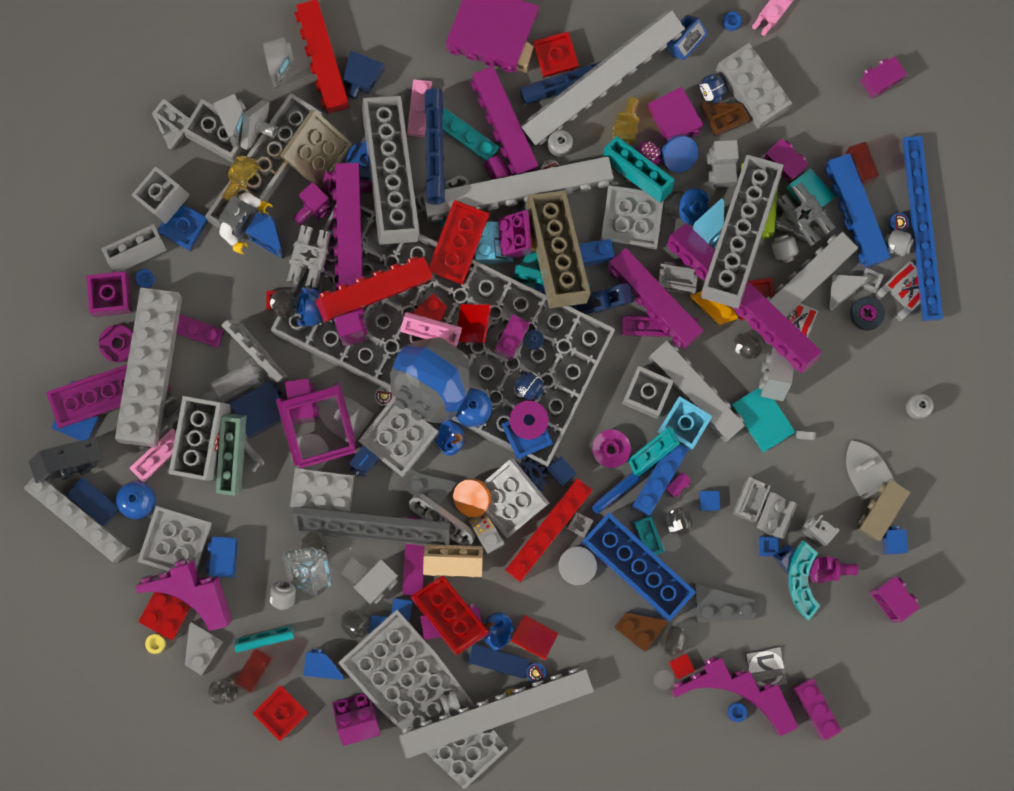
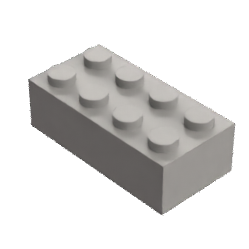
[716,43,792,130]

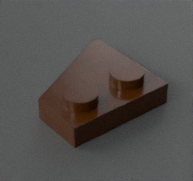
[700,102,750,137]
[614,612,668,652]

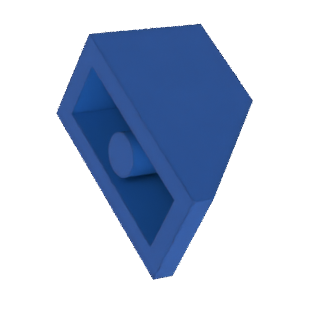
[303,649,345,680]

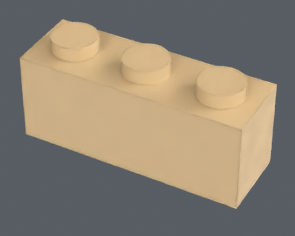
[423,544,483,577]

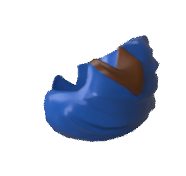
[435,419,464,456]
[484,612,514,651]

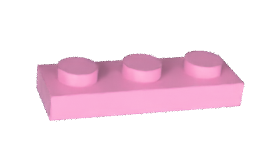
[407,80,432,138]
[400,312,462,347]
[130,429,176,483]

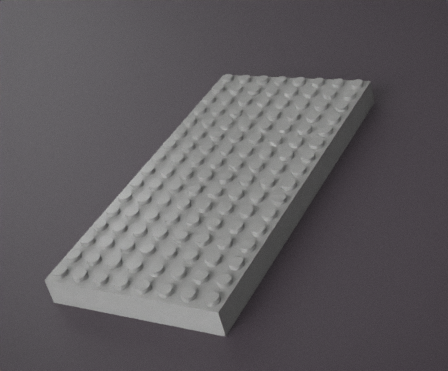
[271,204,615,468]

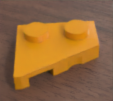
[690,291,738,326]

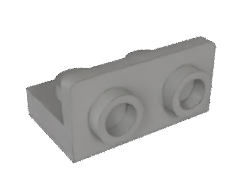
[757,492,797,539]

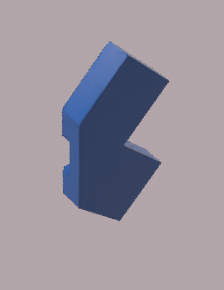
[368,598,413,634]

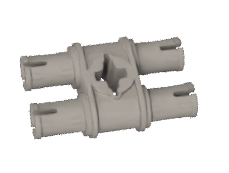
[286,225,332,289]

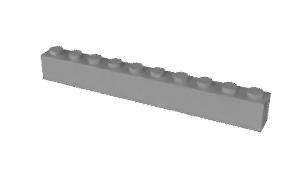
[520,10,685,145]
[423,157,613,222]
[398,667,594,759]

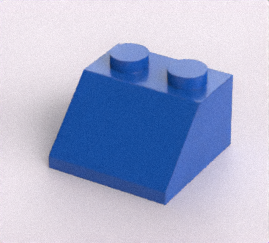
[245,212,284,259]

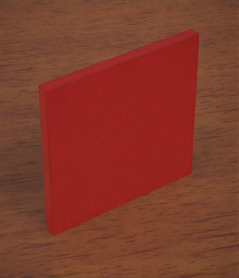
[457,304,491,343]
[511,615,559,660]

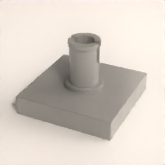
[241,100,278,150]

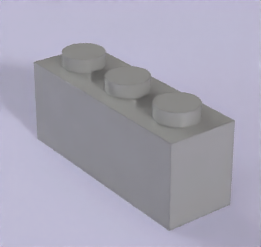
[101,224,167,272]

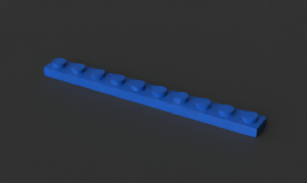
[902,136,943,321]

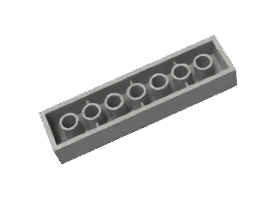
[205,93,323,241]
[362,96,419,244]
[701,155,784,309]
[115,288,182,448]

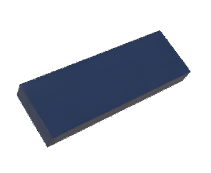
[468,644,530,679]

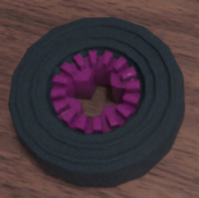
[850,296,885,331]

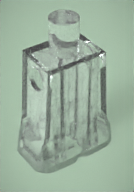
[202,356,267,402]

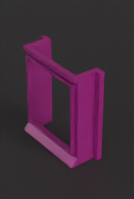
[276,382,358,468]

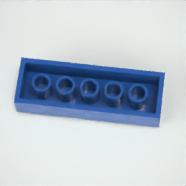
[582,513,696,621]

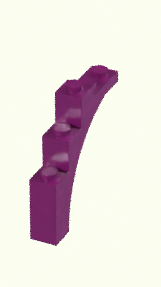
[670,656,798,736]

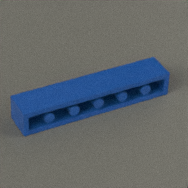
[825,153,891,268]

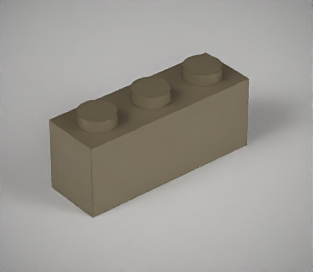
[857,480,911,542]

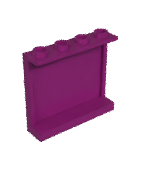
[446,0,539,73]

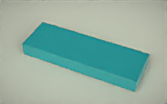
[628,427,680,476]
[234,625,294,653]

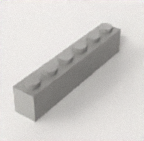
[766,232,858,317]
[648,341,745,443]
[24,477,130,564]

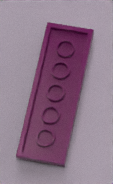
[46,364,171,429]

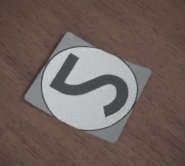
[746,647,788,689]

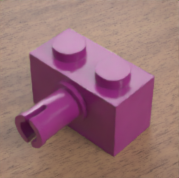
[292,182,332,226]

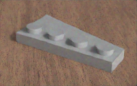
[221,320,288,383]

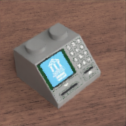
[213,94,246,148]

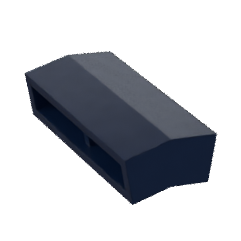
[67,477,119,526]

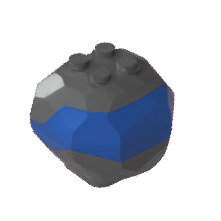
[390,337,469,423]

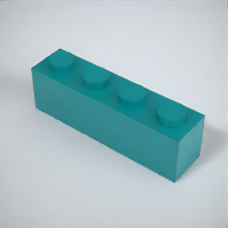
[603,136,675,203]

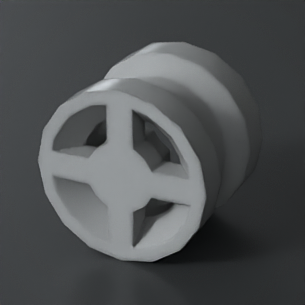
[439,690,461,714]

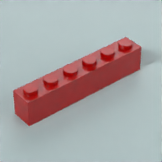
[294,0,349,114]
[315,256,433,323]
[505,478,593,583]

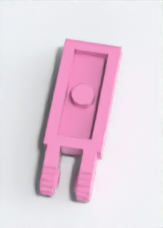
[752,0,793,36]

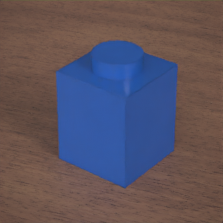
[883,526,908,555]

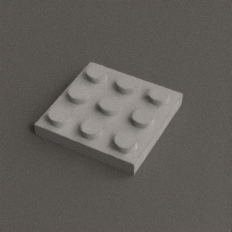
[601,185,664,250]
[358,397,440,478]
[483,458,549,538]
[137,506,213,571]

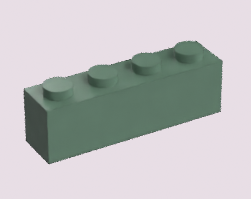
[216,413,247,496]

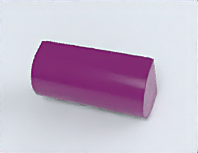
[483,155,511,180]

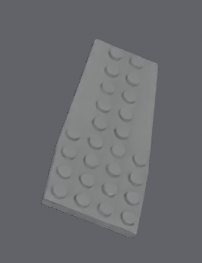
[338,610,507,789]

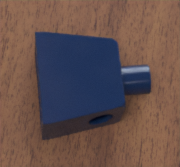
[344,51,385,99]

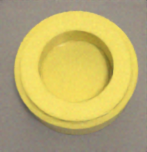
[145,634,166,654]

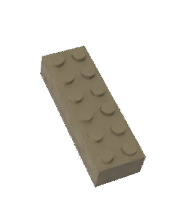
[525,191,591,308]

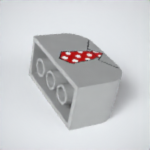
[169,396,231,481]

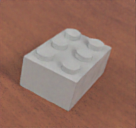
[183,99,243,164]
[290,467,355,513]

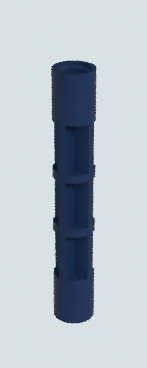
[519,61,638,105]
[424,88,445,205]

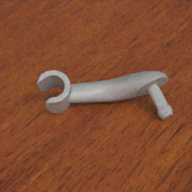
[245,434,264,473]

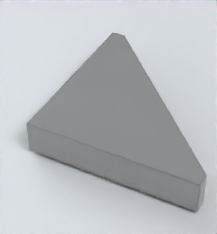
[829,275,869,310]

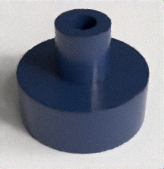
[524,330,544,350]

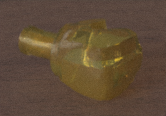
[612,97,640,144]
[222,155,262,201]

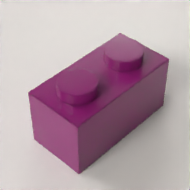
[665,472,691,498]

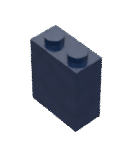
[229,381,282,439]

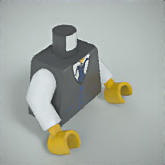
[219,192,273,254]

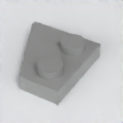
[152,99,190,151]
[185,622,223,676]

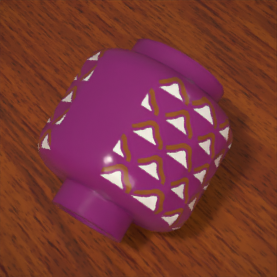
[635,141,662,166]

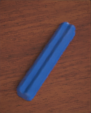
[591,472,640,514]

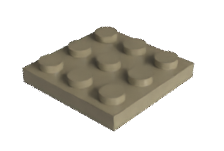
[280,110,352,189]

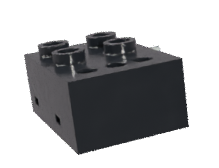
[29,437,102,483]

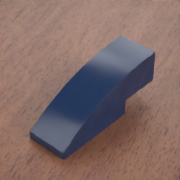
[572,284,634,316]

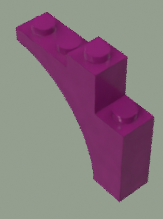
[135,559,232,631]

